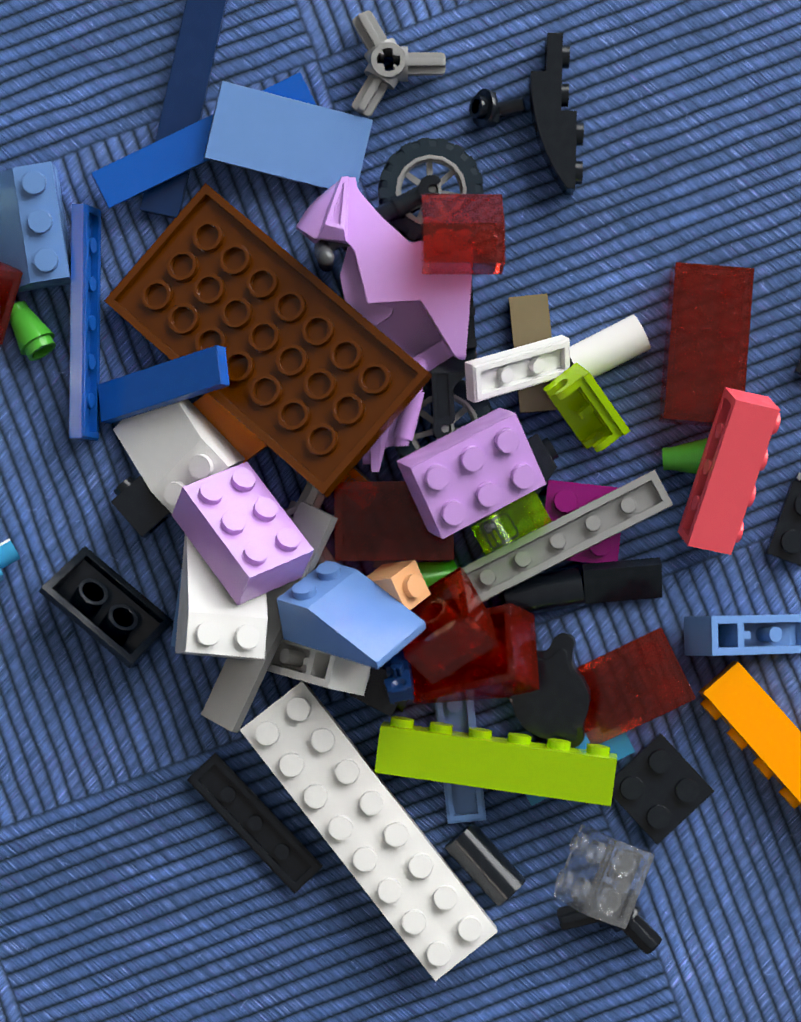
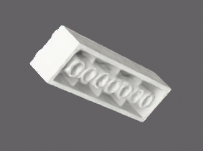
[240,681,498,981]

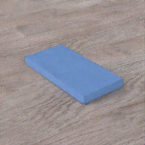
[203,81,373,190]

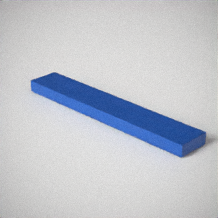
[91,72,316,209]
[69,204,101,441]

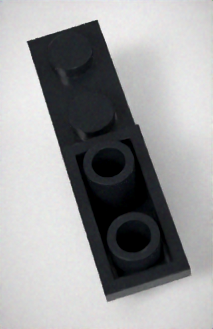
[529,33,584,195]

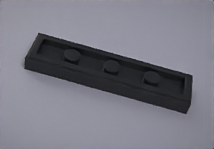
[187,752,323,894]

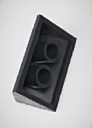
[39,546,174,668]

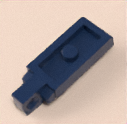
[384,644,414,704]

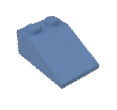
[277,560,426,669]

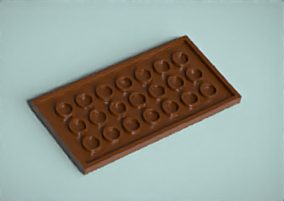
[104,183,432,498]

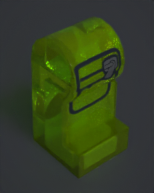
[470,491,552,555]

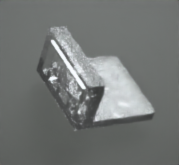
[554,824,654,930]

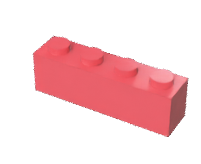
[677,387,781,555]

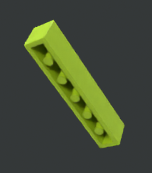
[374,716,617,806]

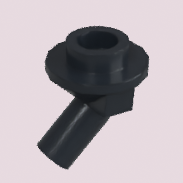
[469,88,526,128]

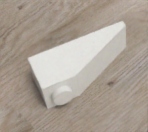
[267,638,371,696]

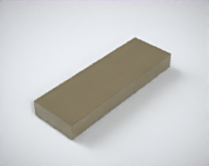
[508,294,557,414]

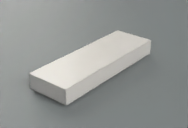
[465,335,570,403]

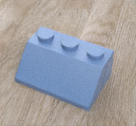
[0,161,71,295]

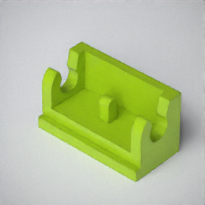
[543,362,630,452]

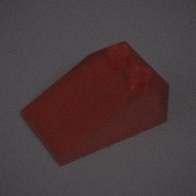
[411,603,539,704]
[577,627,696,744]

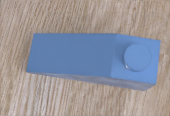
[684,614,801,656]

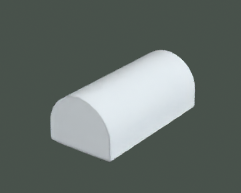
[570,314,651,378]

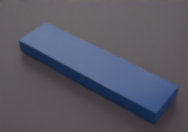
[98,345,230,424]

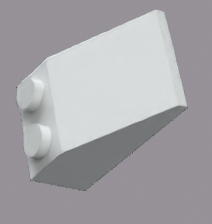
[113,399,245,513]
[175,534,268,660]

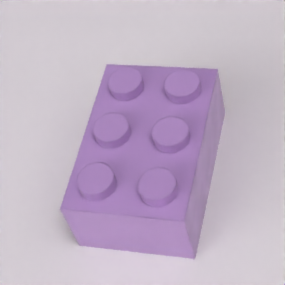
[396,407,546,539]
[172,462,314,605]

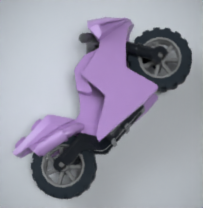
[296,138,493,472]

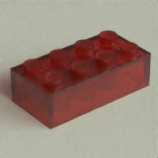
[659,262,754,426]

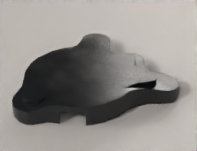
[487,632,591,748]

